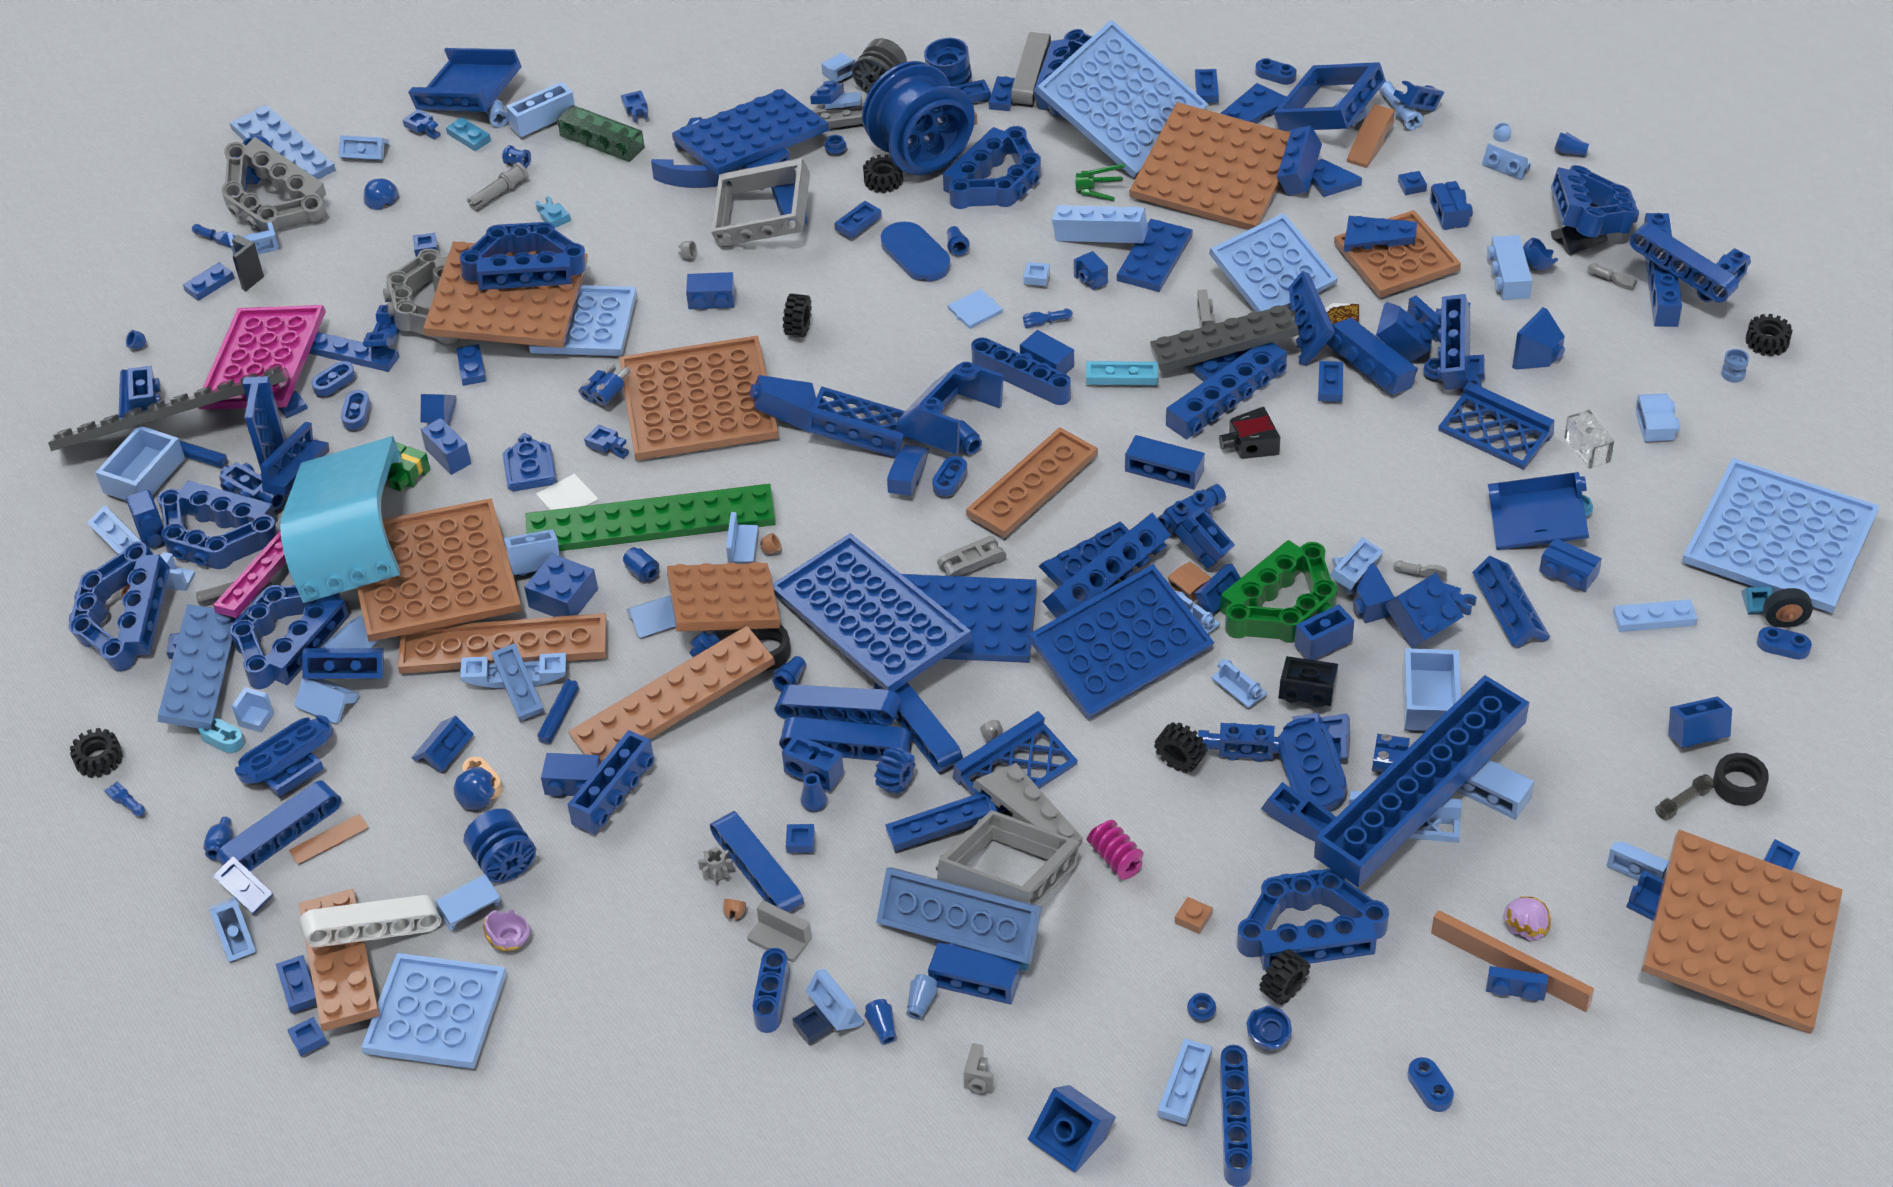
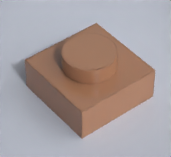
[1175,897,1213,934]

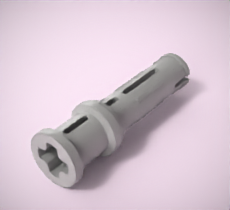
[467,162,529,211]

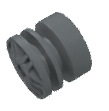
[852,38,907,93]

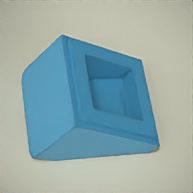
[1742,587,1772,614]

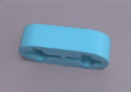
[198,717,244,753]

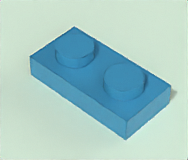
[446,117,491,151]

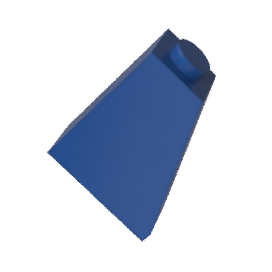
[750,375,816,432]

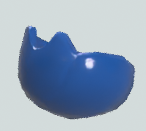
[363,178,398,210]
[1523,237,1558,271]
[453,767,495,810]
[1246,1005,1292,1051]

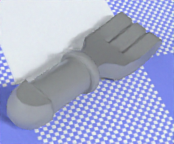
[1588,263,1637,290]
[1393,560,1447,582]

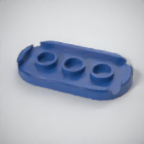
[881,221,950,281]
[235,715,333,784]
[1278,718,1347,811]

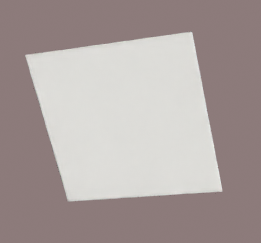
[536,473,598,510]

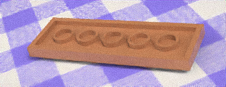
[966,427,1098,538]
[298,889,380,1031]

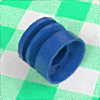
[924,37,972,86]
[463,809,536,883]

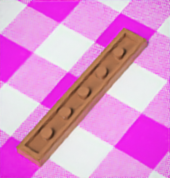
[1431,910,1594,1012]

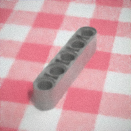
[1011,32,1051,105]

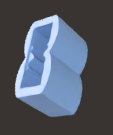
[1636,393,1680,442]

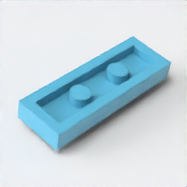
[1086,361,1158,385]

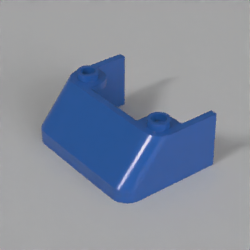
[897,362,1004,455]

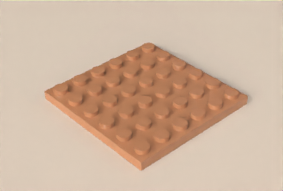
[1129,102,1290,230]
[423,241,588,348]
[619,335,779,461]
[357,498,522,642]
[1641,829,1843,1034]

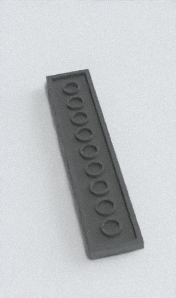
[48,366,290,452]

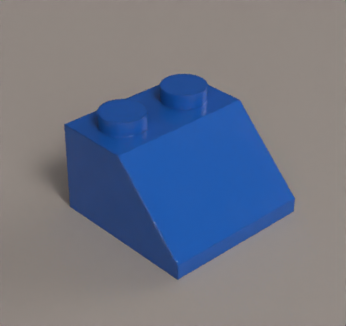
[1376,302,1433,363]
[1028,1085,1116,1172]

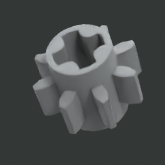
[698,847,734,882]

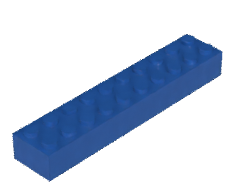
[1314,675,1529,888]

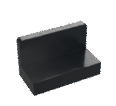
[1550,226,1608,254]
[232,235,264,291]

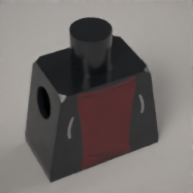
[1219,407,1281,459]

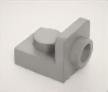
[964,1043,994,1094]

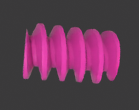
[1086,820,1144,880]

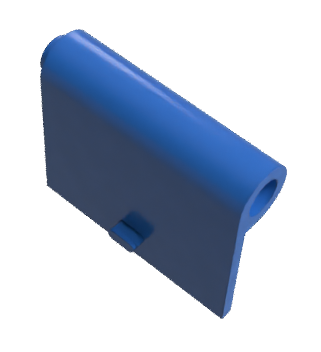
[1488,472,1589,550]

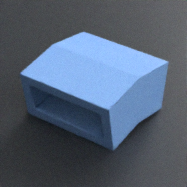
[821,53,856,82]

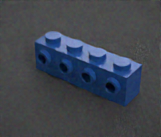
[1438,294,1470,390]
[1326,318,1418,395]
[567,730,654,834]

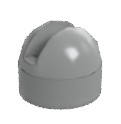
[678,241,697,259]
[980,720,1003,742]

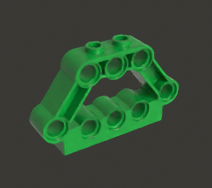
[1220,540,1337,643]

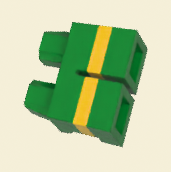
[387,442,431,492]

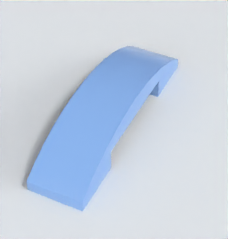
[460,653,566,689]

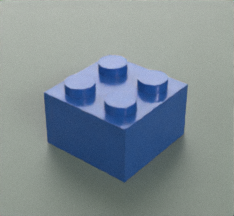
[524,553,598,617]
[1384,573,1464,649]

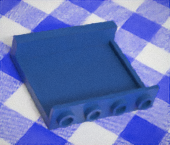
[408,48,522,112]

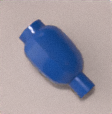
[203,817,233,860]

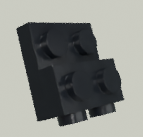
[1278,656,1339,707]

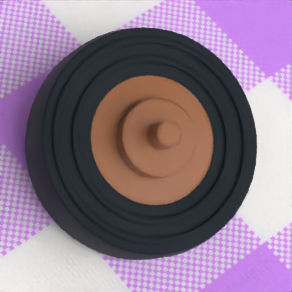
[1763,588,1813,628]

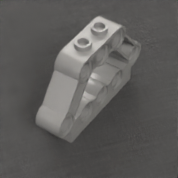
[221,137,326,232]
[383,249,460,344]

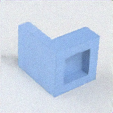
[161,552,195,591]
[232,687,274,733]

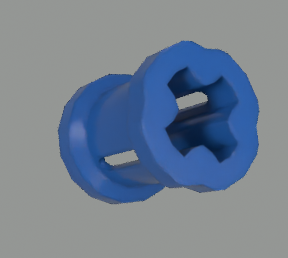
[502,145,531,168]

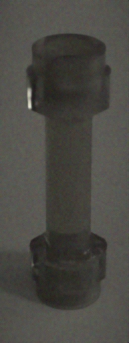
[1655,774,1714,820]

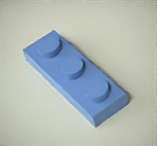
[491,643,544,721]

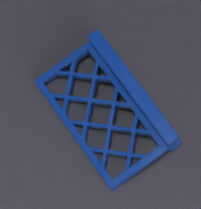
[243,376,287,471]
[1438,381,1555,470]
[805,386,905,458]
[953,711,1078,814]

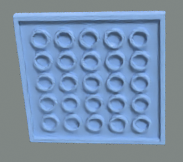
[1034,20,1208,178]
[1682,458,1880,613]

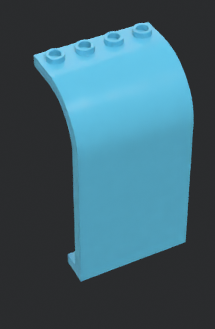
[280,436,402,603]

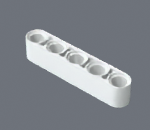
[299,895,441,947]

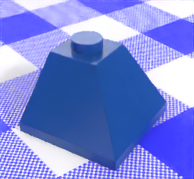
[1512,307,1565,370]

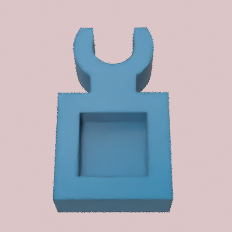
[536,196,571,228]

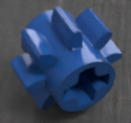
[689,631,721,657]

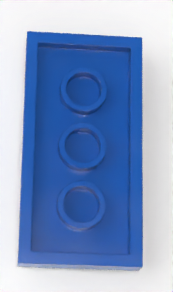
[1117,219,1193,292]

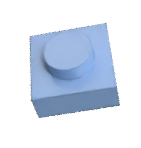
[1024,262,1050,286]

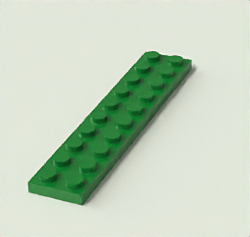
[525,483,775,551]

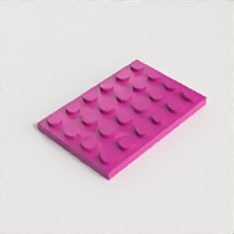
[198,305,326,410]

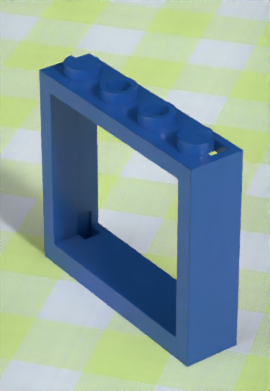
[1273,62,1386,131]

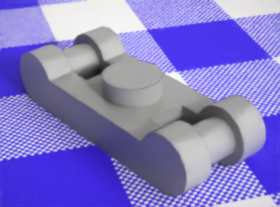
[937,536,1006,576]

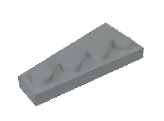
[973,763,1083,846]

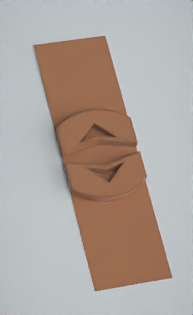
[289,814,369,864]

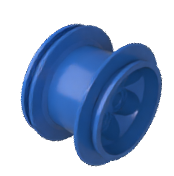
[862,61,975,175]

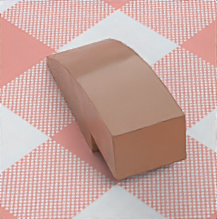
[1347,104,1395,168]

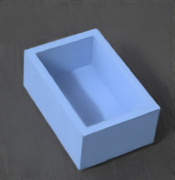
[96,425,185,500]
[1403,648,1461,731]

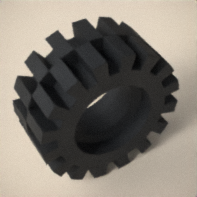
[863,154,903,194]
[783,293,812,337]
[1746,314,1793,357]
[1154,722,1207,773]
[70,728,123,778]
[1259,949,1311,1005]

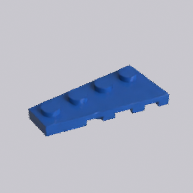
[1220,83,1287,123]

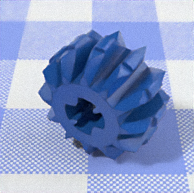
[874,746,916,794]

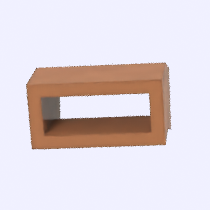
[1168,561,1211,602]

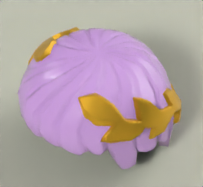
[1503,896,1551,941]
[483,909,530,951]

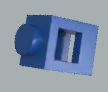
[1074,251,1108,290]

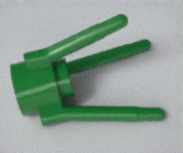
[1075,164,1125,201]

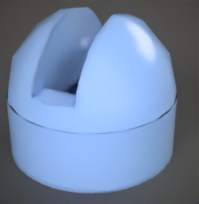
[1493,122,1511,142]

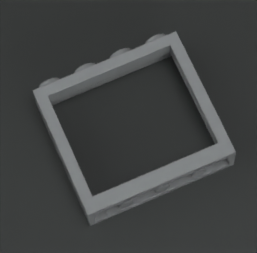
[711,158,810,247]
[936,810,1080,905]

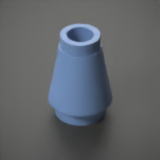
[906,974,938,1020]

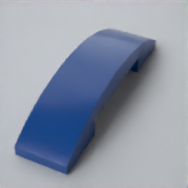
[651,159,740,188]
[363,305,400,348]

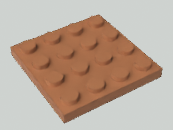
[1334,210,1461,298]
[667,562,780,631]

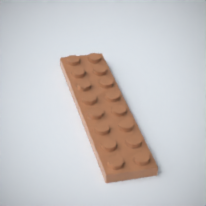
[398,613,607,674]
[568,626,775,763]

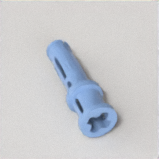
[1379,81,1423,130]
[486,98,509,127]

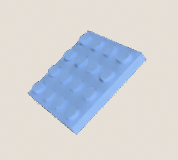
[1209,213,1338,312]
[529,285,637,356]
[361,953,507,1069]

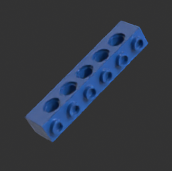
[1644,213,1682,327]
[1166,342,1287,440]
[1042,512,1171,618]

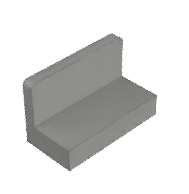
[747,900,812,963]

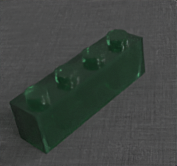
[557,105,645,162]

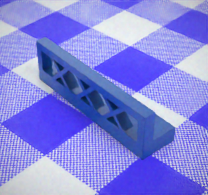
[260,422,329,495]
[1472,555,1550,648]

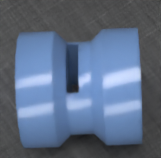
[1721,349,1749,383]

